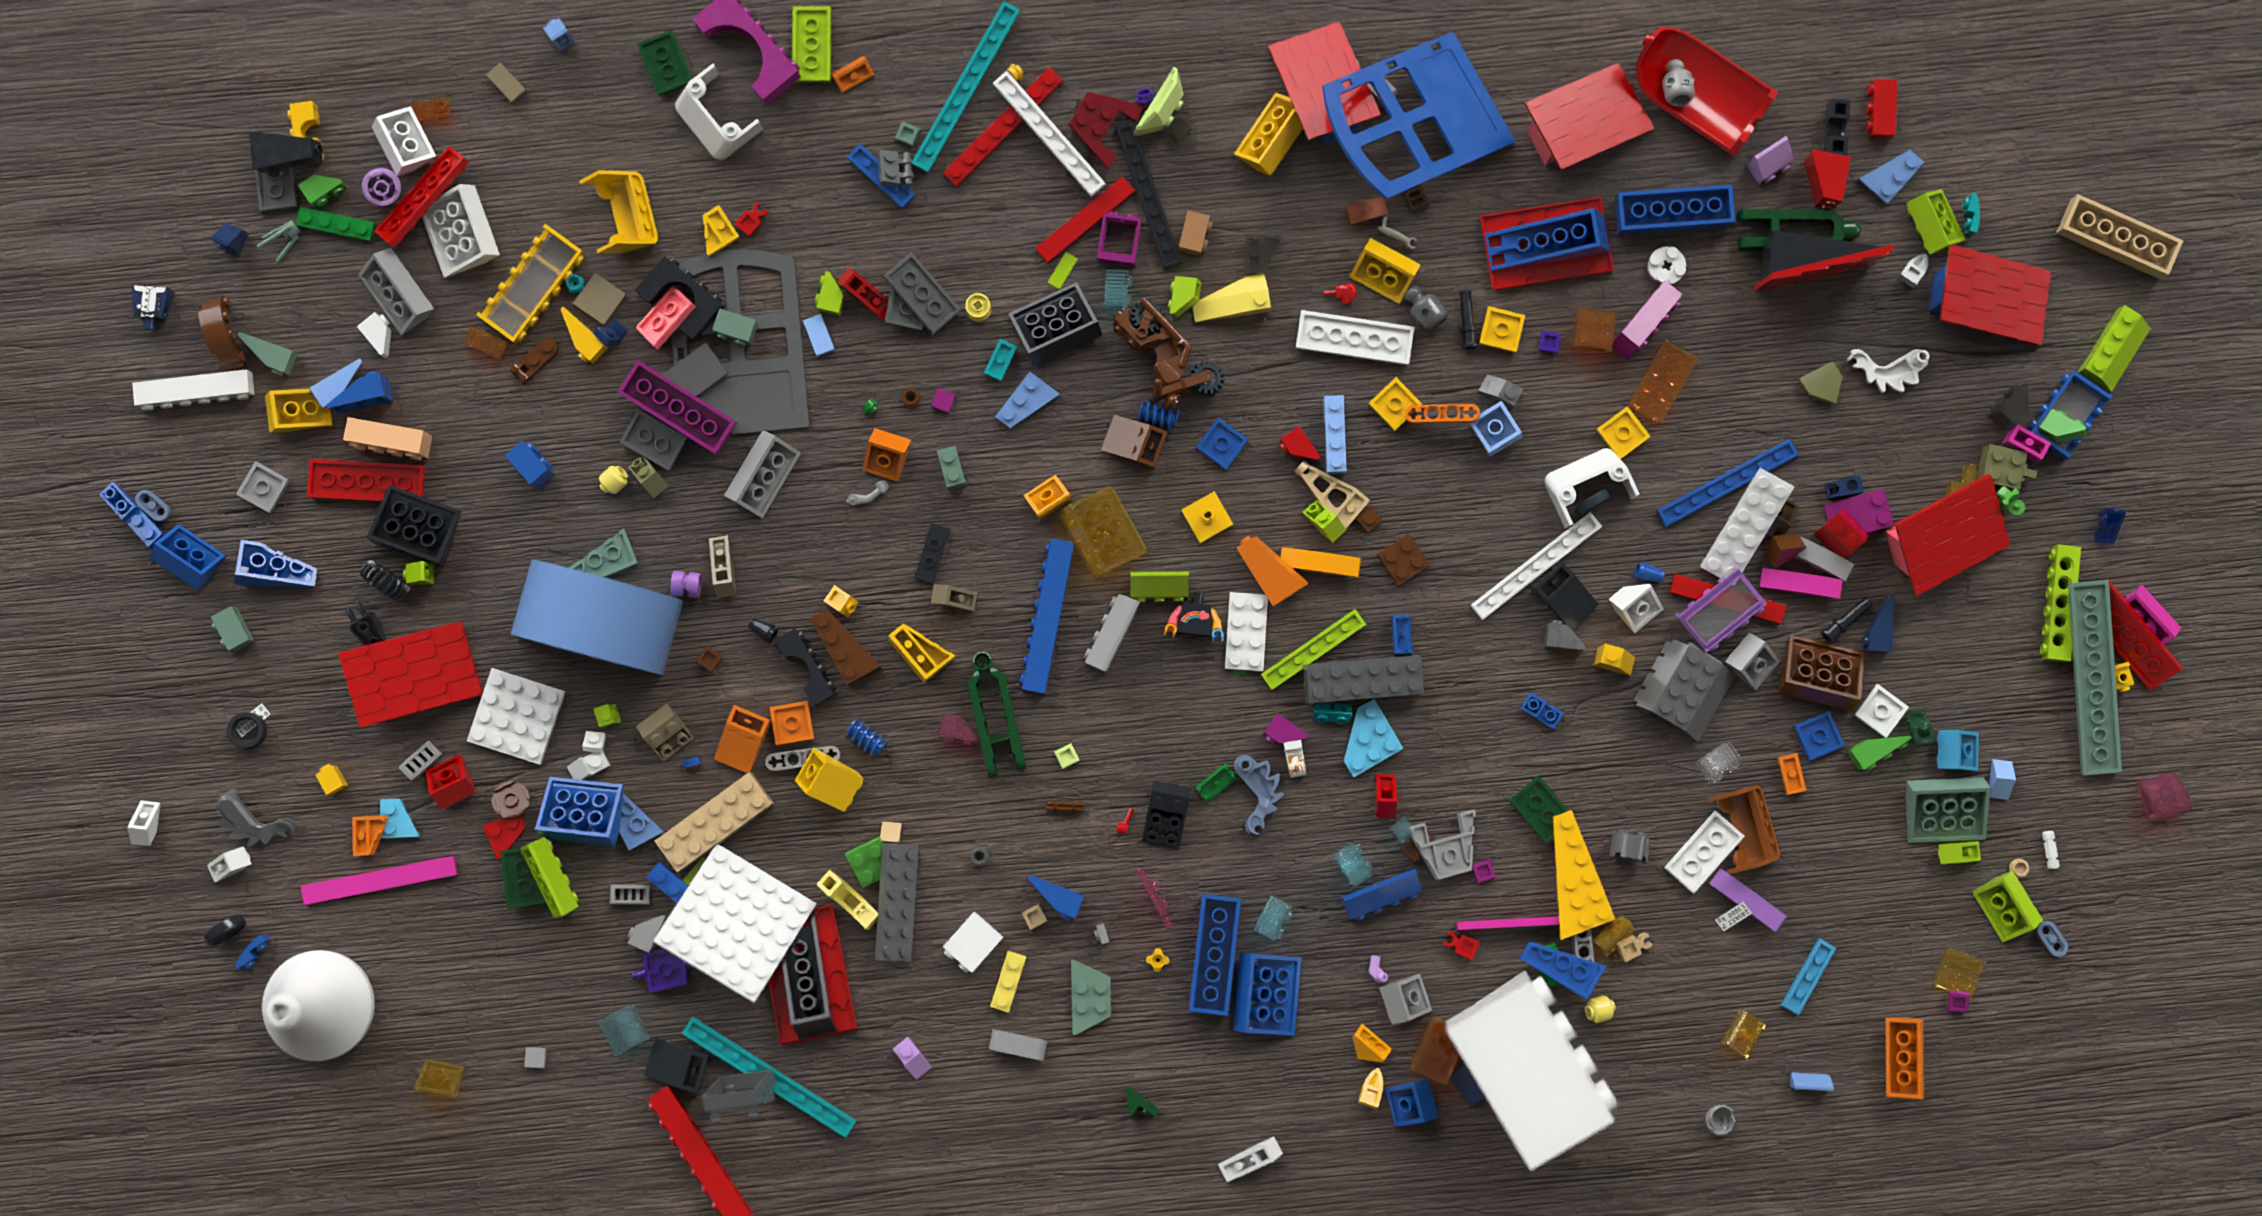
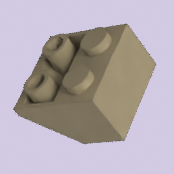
[636,703,694,761]

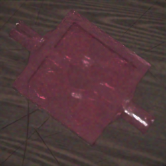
[1136,867,1173,929]

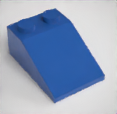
[327,372,394,414]
[1028,875,1084,920]

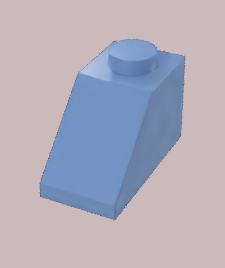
[543,18,575,52]

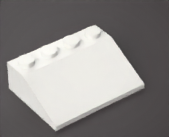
[422,184,500,278]

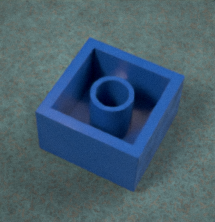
[505,441,555,489]

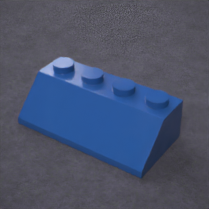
[1340,869,1422,922]

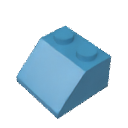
[1936,730,1979,771]

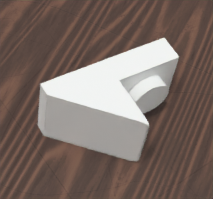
[567,751,611,780]

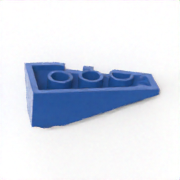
[234,540,317,588]

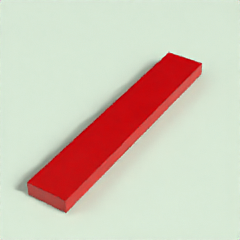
[1035,176,1135,263]
[1669,574,1786,624]

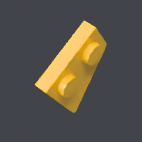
[703,205,740,257]

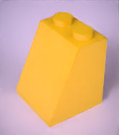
[795,748,864,812]

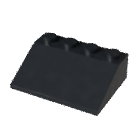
[1008,282,1102,367]
[367,485,461,568]

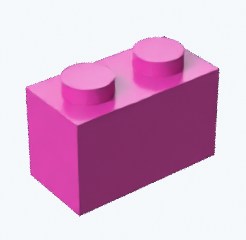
[2002,424,2051,463]

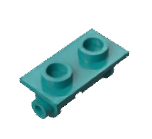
[1312,702,1352,724]

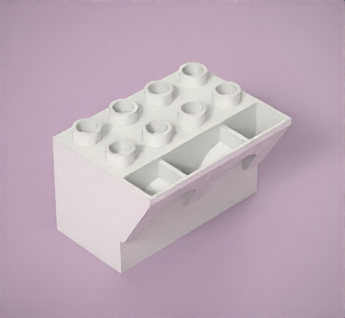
[1446,970,1618,1170]

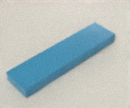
[1780,938,1836,1016]

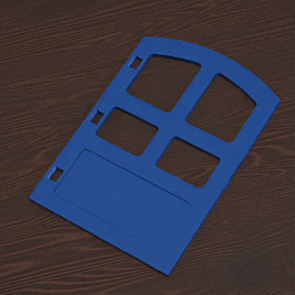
[1322,32,1516,200]

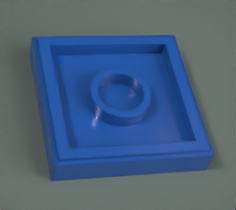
[1195,418,1249,471]
[1793,711,1845,761]

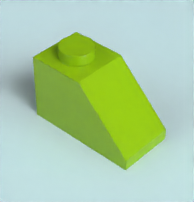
[403,561,434,585]
[1938,841,1981,864]

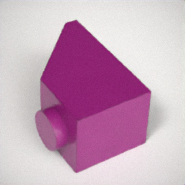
[1263,714,1309,745]

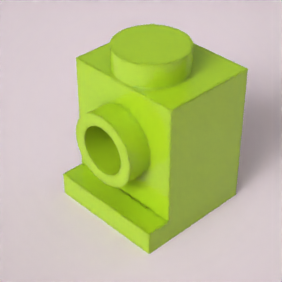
[594,704,621,728]

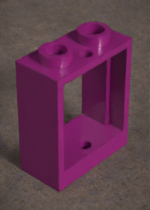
[1097,212,1141,267]

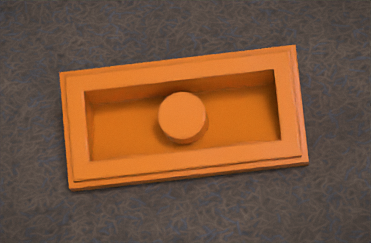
[831,56,875,93]

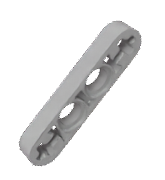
[765,746,841,771]

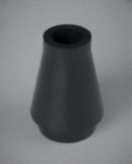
[748,618,778,642]

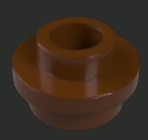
[901,388,921,407]

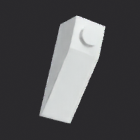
[1218,1136,1283,1182]

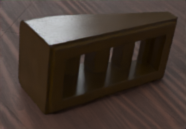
[1397,170,1429,214]

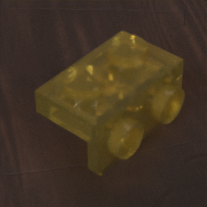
[1593,914,1635,957]

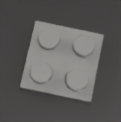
[236,461,290,513]

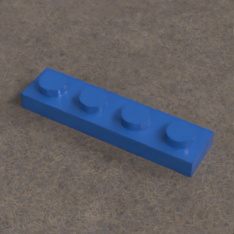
[847,144,915,209]

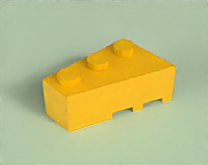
[888,623,955,684]

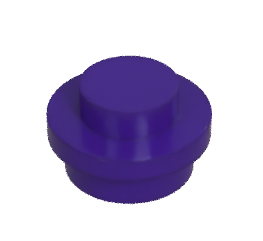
[1136,88,1155,105]

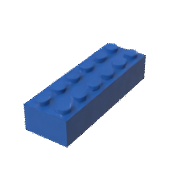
[1614,185,1735,235]
[1189,894,1241,1016]

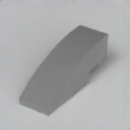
[1794,537,1854,582]

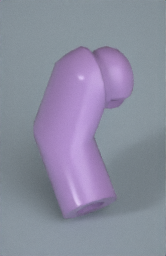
[1369,955,1388,983]

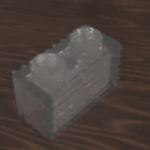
[1695,740,1742,782]

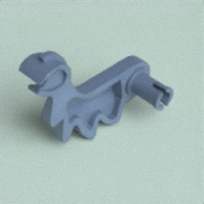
[1234,755,1284,835]

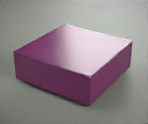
[931,388,956,413]
[1472,859,1496,884]
[1947,990,1970,1012]

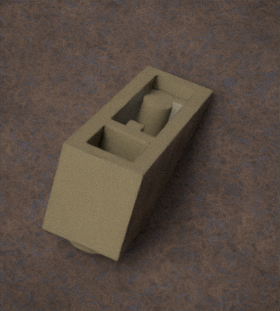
[709,535,736,598]

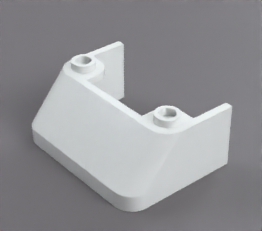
[675,64,763,160]
[1544,448,1639,529]

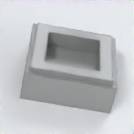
[524,1047,547,1068]

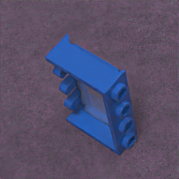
[2027,371,2113,461]

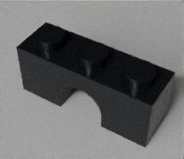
[1823,99,1851,156]

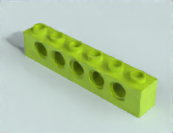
[2040,544,2081,663]

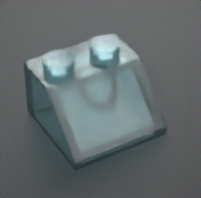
[1332,842,1373,887]
[598,1004,650,1057]

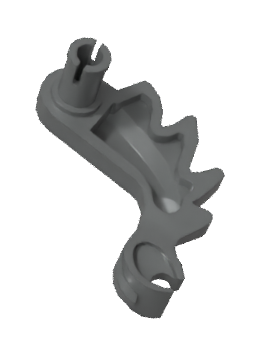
[217,789,297,847]

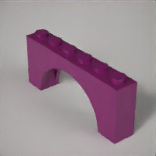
[692,0,801,106]

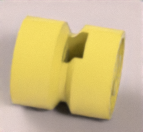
[966,293,991,322]

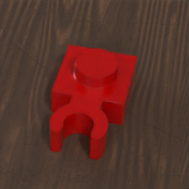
[735,202,769,237]
[1443,932,1480,960]

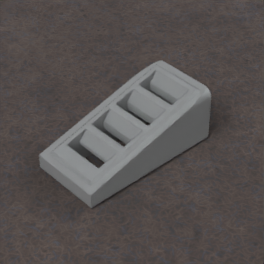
[398,740,442,781]
[609,884,650,905]

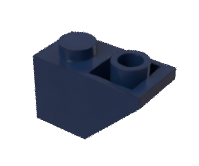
[211,223,249,255]

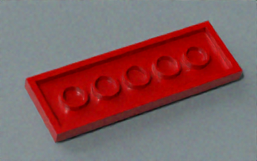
[374,146,469,248]
[306,459,426,502]
[2106,578,2183,691]

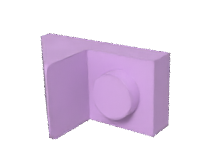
[893,1037,932,1079]

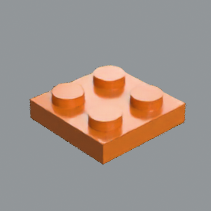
[770,701,815,746]

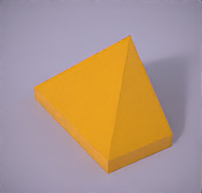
[1353,1024,1392,1062]

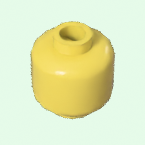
[599,466,628,494]
[1585,995,1615,1023]

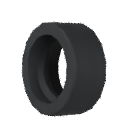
[227,712,267,749]

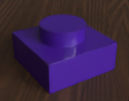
[1538,331,1561,354]

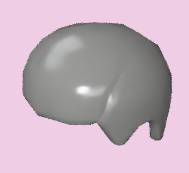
[1705,1105,1735,1135]

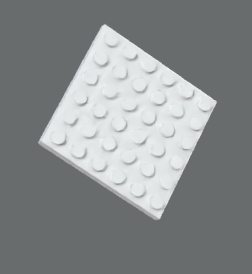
[653,844,816,1003]

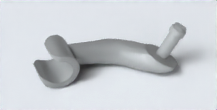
[1378,217,1417,250]
[846,480,889,505]

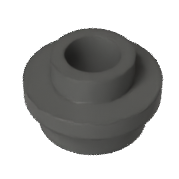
[970,847,989,866]

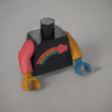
[1164,592,1224,642]

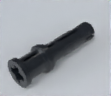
[1459,291,1479,350]
[1820,596,1873,644]

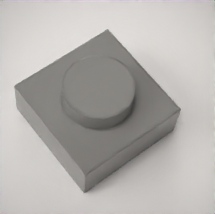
[1094,923,1109,944]

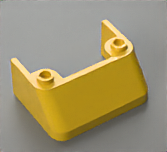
[579,170,658,254]

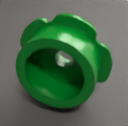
[861,398,879,415]

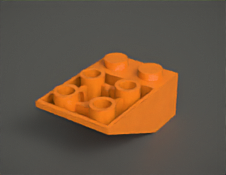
[714,705,772,773]

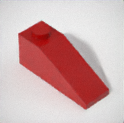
[836,268,889,320]

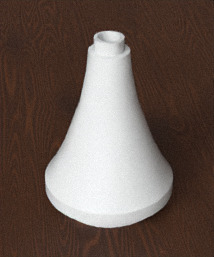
[262,950,375,1061]

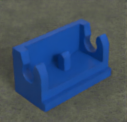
[1391,615,1413,655]

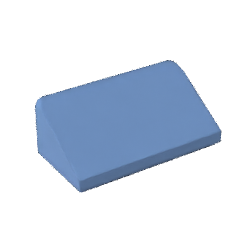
[1790,1073,1834,1091]

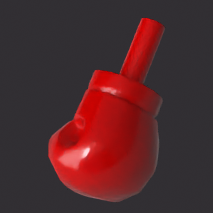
[1324,283,1357,304]

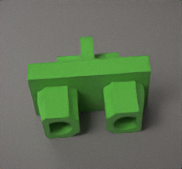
[1996,486,2025,516]

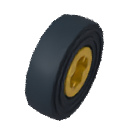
[1577,489,1610,514]

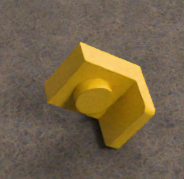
[824,585,858,617]

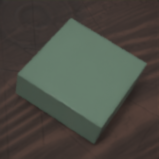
[895,121,920,147]

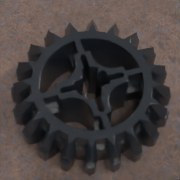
[359,560,410,602]

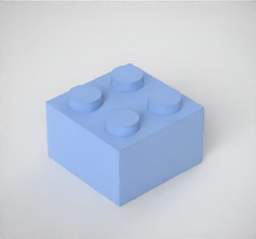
[1469,401,1522,457]

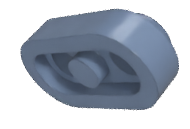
[135,490,171,522]
[2035,921,2068,957]

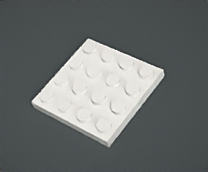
[467,668,566,765]

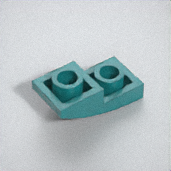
[1962,193,1980,237]

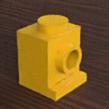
[2115,662,2134,692]

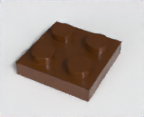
[1377,533,1430,586]

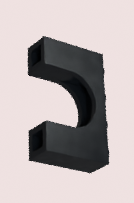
[635,256,724,342]

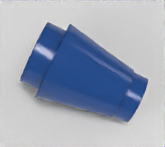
[1634,562,1665,582]

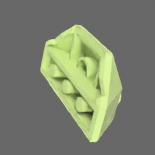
[1133,67,1184,136]

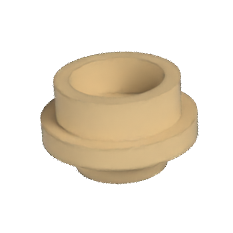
[2009,859,2029,878]

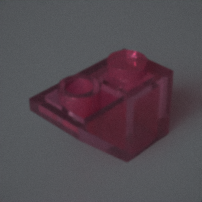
[939,714,978,745]

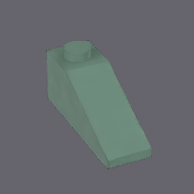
[238,332,298,376]

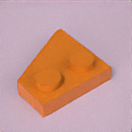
[352,815,389,856]

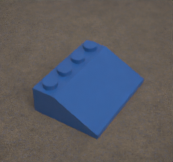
[535,776,624,847]
[1233,952,1301,1036]

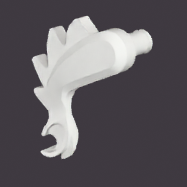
[1846,349,1929,393]

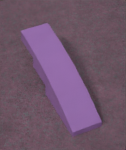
[1709,868,1787,933]

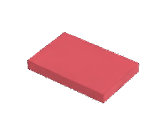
[636,285,696,349]

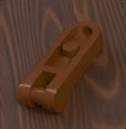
[510,338,559,384]

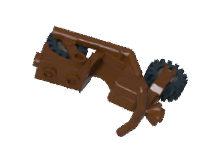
[1113,298,1225,409]

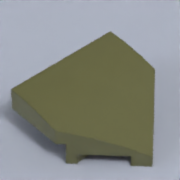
[1799,361,1843,406]

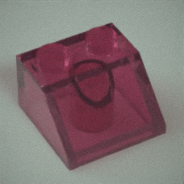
[2137,772,2193,819]

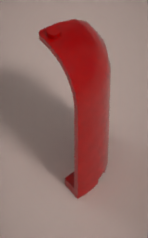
[1636,27,1779,157]

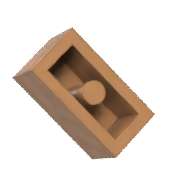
[1179,210,1212,256]

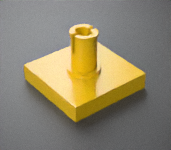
[1181,491,1233,543]

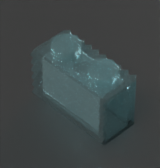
[1104,270,1132,311]
[1253,895,1293,941]

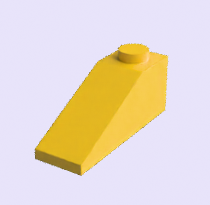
[561,307,609,364]

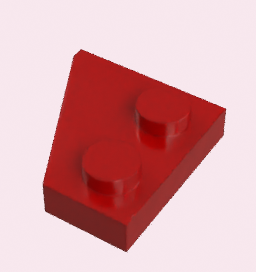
[482,816,527,860]

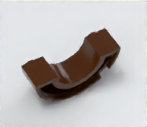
[198,296,247,372]

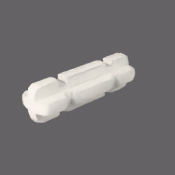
[2042,831,2060,869]

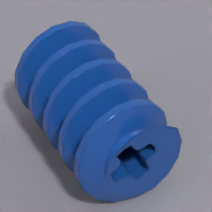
[1138,401,1180,432]
[845,718,889,758]

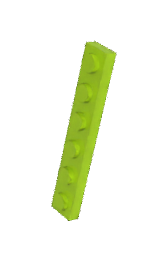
[1261,609,1366,690]

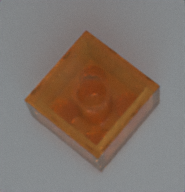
[1570,307,1617,354]

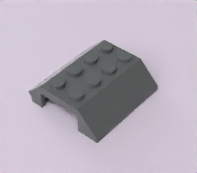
[1633,639,1735,743]

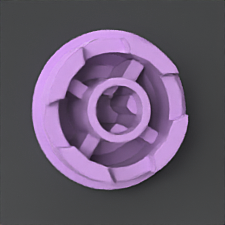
[362,168,401,206]

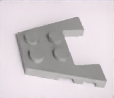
[1407,809,1476,880]

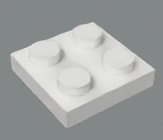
[1854,684,1909,738]

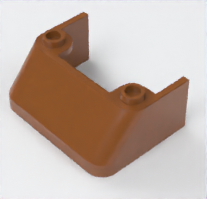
[1707,785,1780,874]

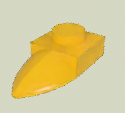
[1358,1068,1383,1109]

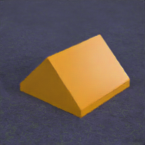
[1023,475,1072,520]

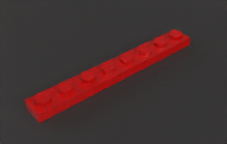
[943,67,1063,187]

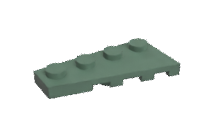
[569,528,639,578]

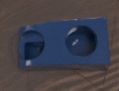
[1824,475,1864,499]

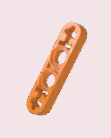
[1405,404,1480,424]

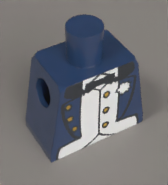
[132,285,174,331]

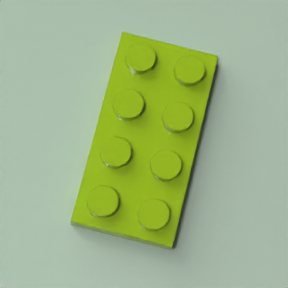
[792,6,831,82]

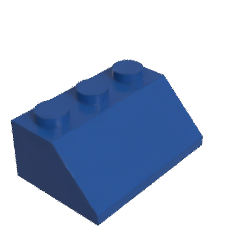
[150,524,226,590]

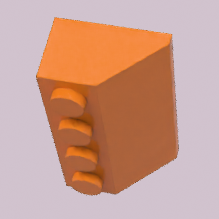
[1886,1017,1924,1099]

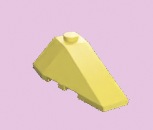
[1192,274,1271,323]

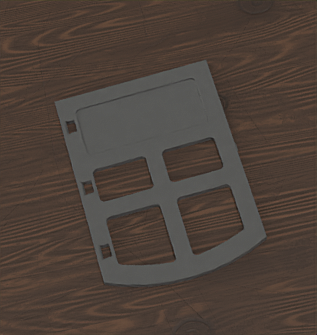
[667,249,810,439]

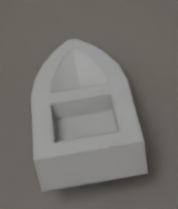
[1898,254,1928,288]

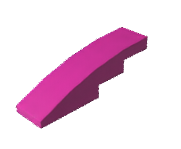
[1760,568,1843,599]

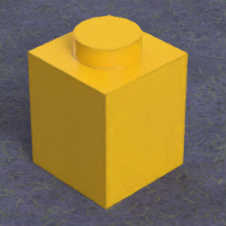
[315,764,348,795]

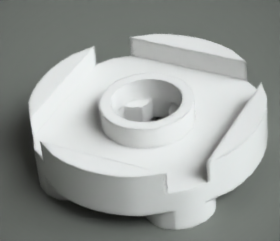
[1647,247,1686,285]

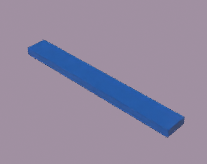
[1656,439,1799,527]

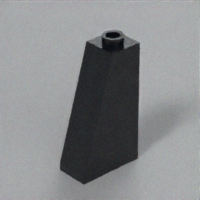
[249,131,323,173]

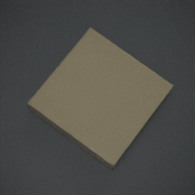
[573,273,627,326]

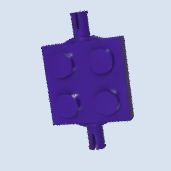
[632,949,693,992]

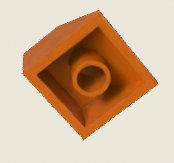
[862,428,911,482]

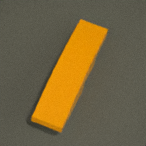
[1280,547,1361,578]

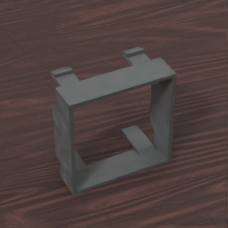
[702,1069,776,1126]

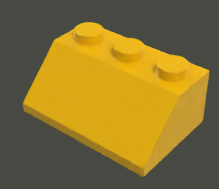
[1350,238,1420,304]

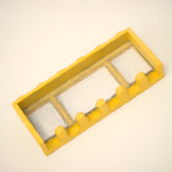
[476,224,584,344]

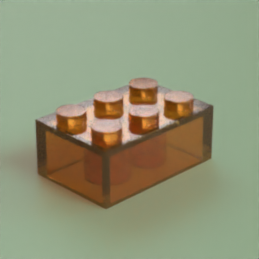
[1408,1014,1460,1086]

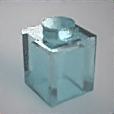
[1388,816,1412,844]

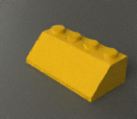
[1234,93,1303,176]

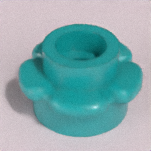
[566,274,584,293]

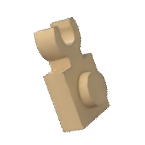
[1616,932,1652,962]

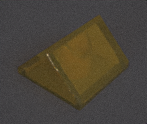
[1720,1009,1766,1058]
[414,1059,464,1098]

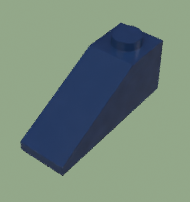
[1862,594,1895,653]

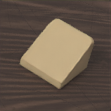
[880,822,902,842]

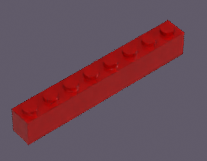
[648,1085,755,1216]

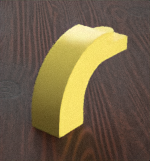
[817,870,878,930]

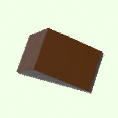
[1765,532,1807,569]

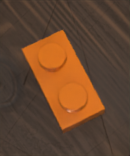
[1777,753,1806,795]

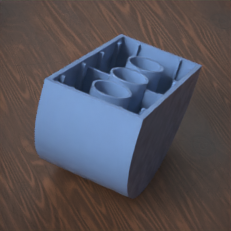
[510,559,683,675]

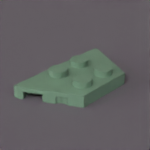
[1071,960,1111,1035]

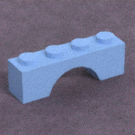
[1323,395,1347,475]

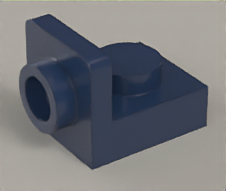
[593,318,628,346]

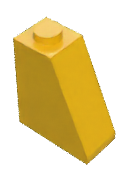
[1593,644,1635,676]

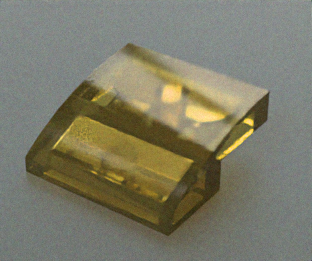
[1934,946,1985,999]

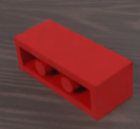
[1866,78,1897,140]

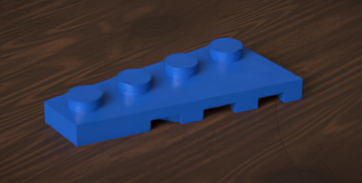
[1519,942,1606,999]

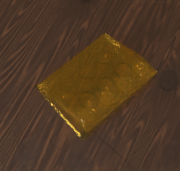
[1058,485,1148,580]

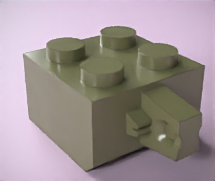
[1976,444,2037,492]

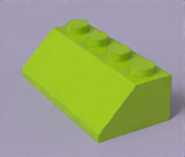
[2078,305,2150,392]
[520,837,579,918]

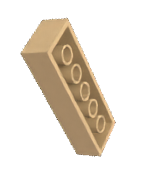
[2056,194,2183,279]
[655,772,774,872]

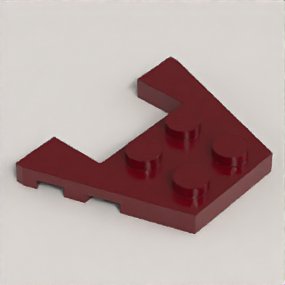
[1068,92,1144,170]

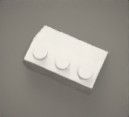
[372,107,436,176]

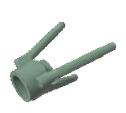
[257,220,301,263]

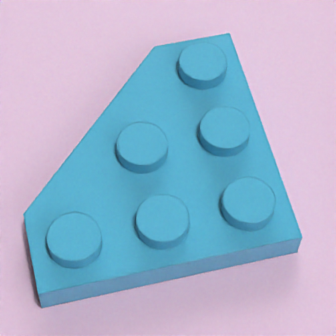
[1344,699,1404,778]

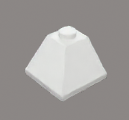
[1609,584,1664,633]

